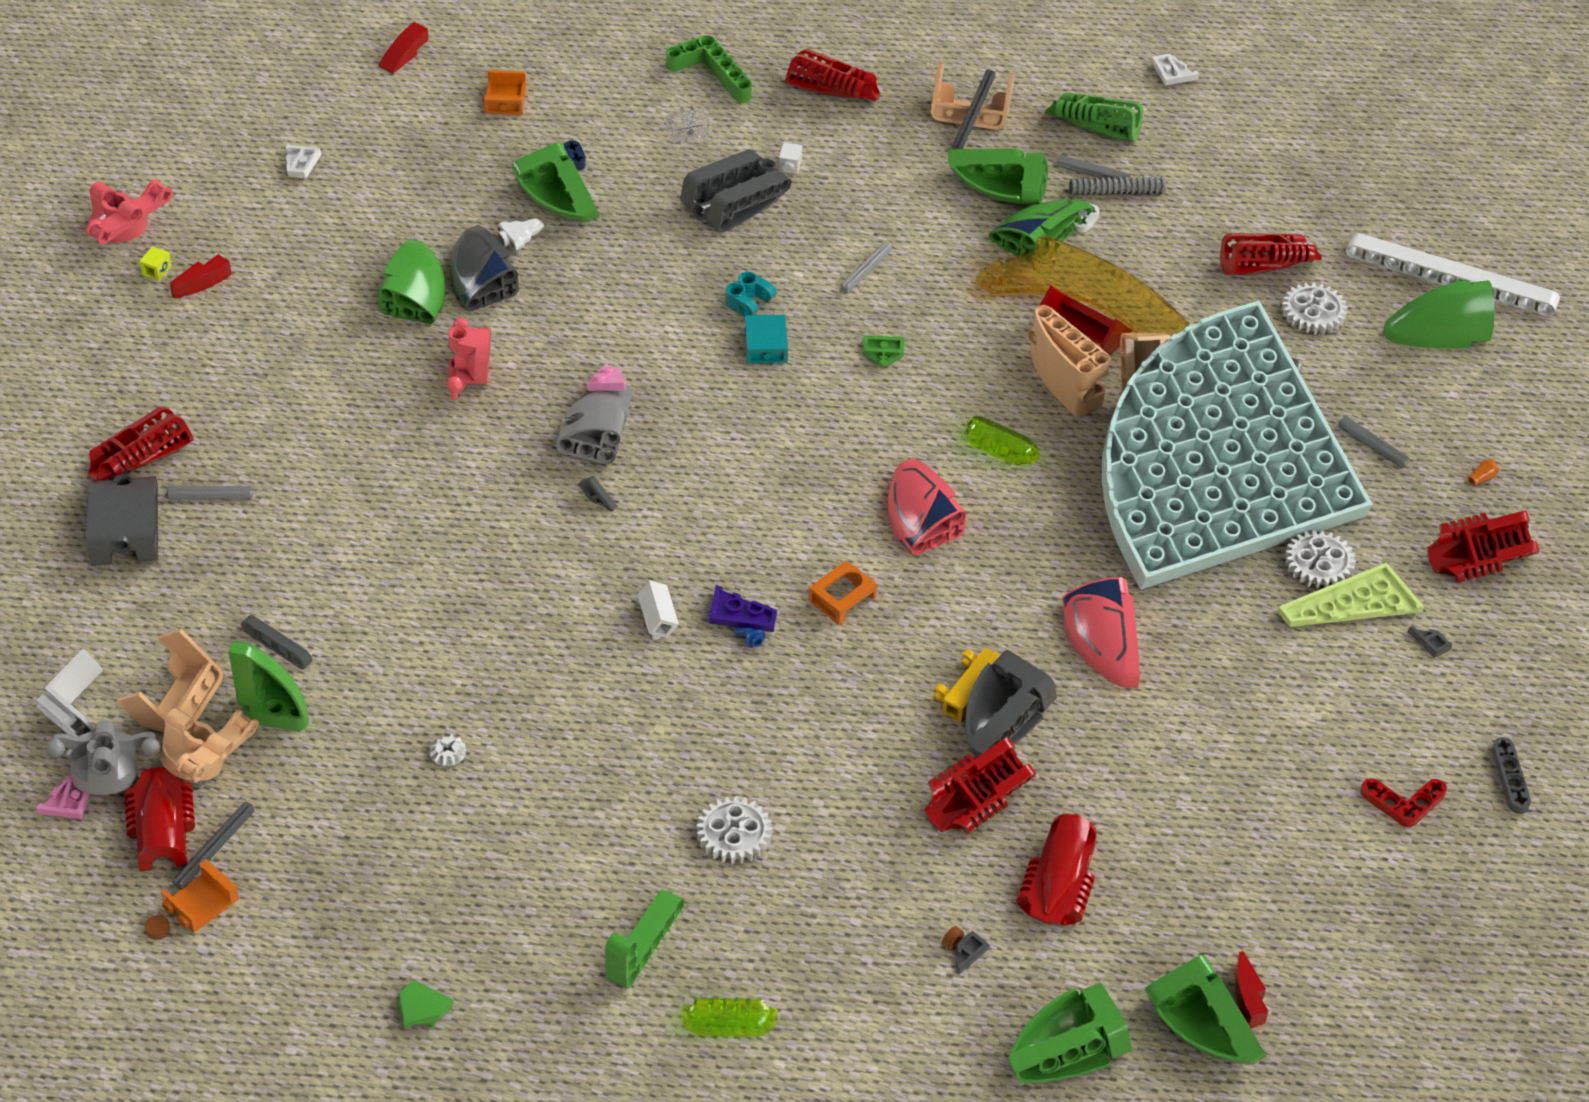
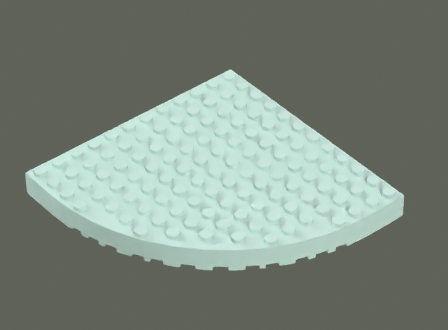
[1102,301,1373,590]

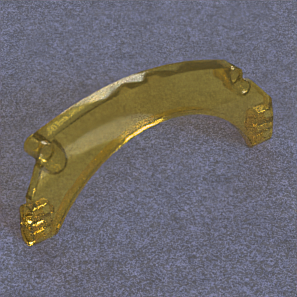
[975,236,1190,341]

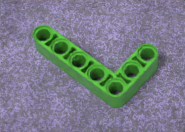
[666,35,752,103]
[605,889,684,989]

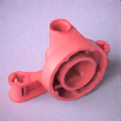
[85,179,173,244]

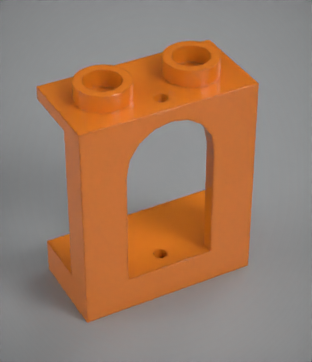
[808,560,877,625]

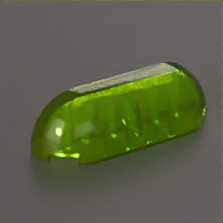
[964,416,1040,466]
[681,998,778,1037]

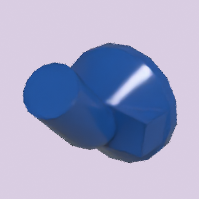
[735,628,765,648]

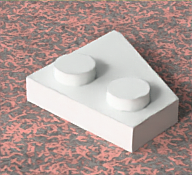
[1151,54,1199,86]
[286,145,322,178]

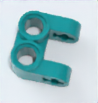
[725,271,777,317]

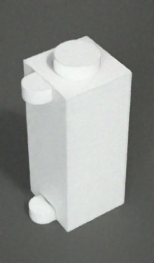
[637,580,679,640]

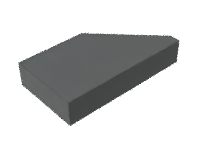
[578,476,617,511]
[1408,626,1452,658]
[956,931,990,974]

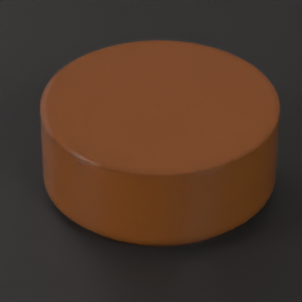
[145,915,170,940]
[942,926,964,950]

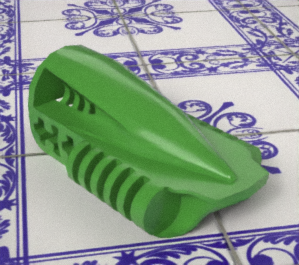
[1045,93,1143,142]

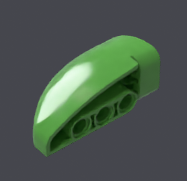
[948,149,1048,204]
[377,239,446,324]
[1383,280,1494,348]

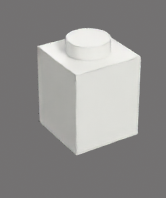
[779,143,803,174]

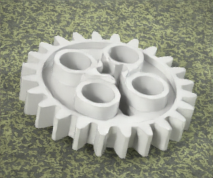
[1281,282,1348,335]
[1284,530,1356,589]
[697,796,772,864]

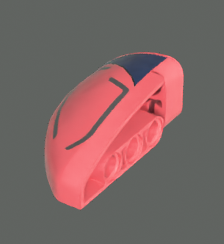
[1062,577,1140,688]

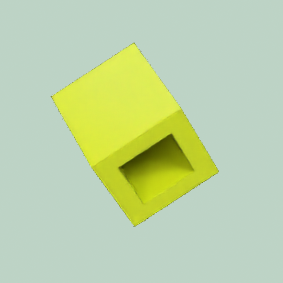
[139,246,172,281]

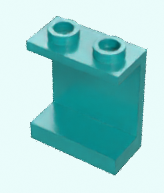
[745,314,788,364]

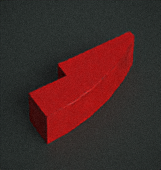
[378,22,429,74]
[169,254,232,298]
[1235,951,1269,1028]

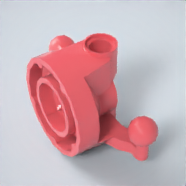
[446,318,491,400]

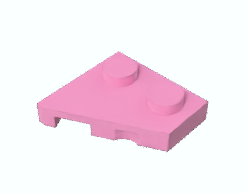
[587,366,626,391]
[36,774,90,819]

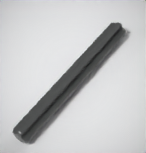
[952,69,996,149]
[173,802,254,889]

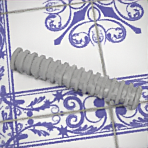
[1069,176,1166,196]

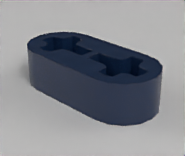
[564,140,586,171]

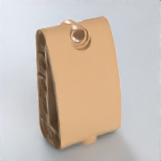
[1028,305,1110,416]

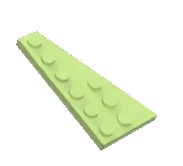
[1278,562,1424,627]

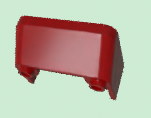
[1039,285,1132,355]

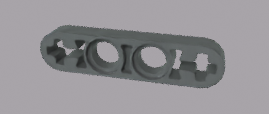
[241,615,313,669]
[1492,737,1531,814]

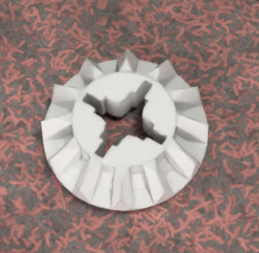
[429,734,466,766]

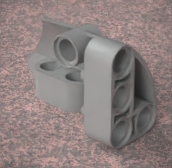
[556,384,633,464]

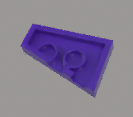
[709,585,777,632]

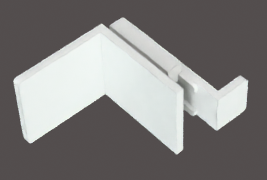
[36,649,103,761]

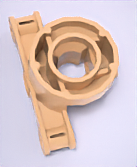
[160,708,259,783]

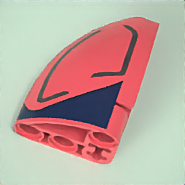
[888,458,966,555]

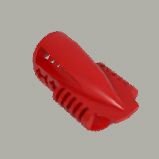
[785,49,880,101]
[1220,233,1322,275]
[88,406,194,481]
[1427,510,1540,583]
[924,737,1037,834]
[124,767,195,872]
[1016,814,1097,926]

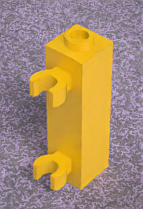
[934,648,1000,722]

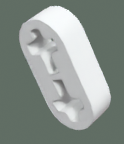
[1073,204,1100,232]

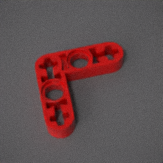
[1360,778,1447,827]

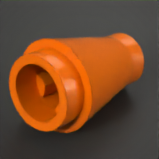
[1467,459,1499,487]

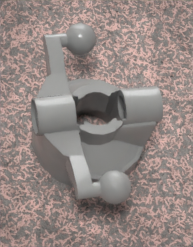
[46,720,160,795]

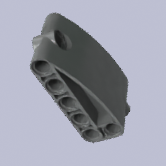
[680,149,792,232]
[86,474,158,566]

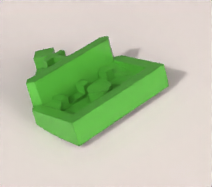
[863,335,904,367]
[398,980,454,1029]

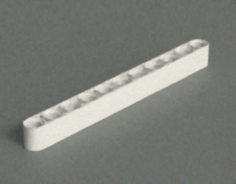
[1346,233,1560,317]

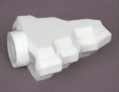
[497,219,544,252]

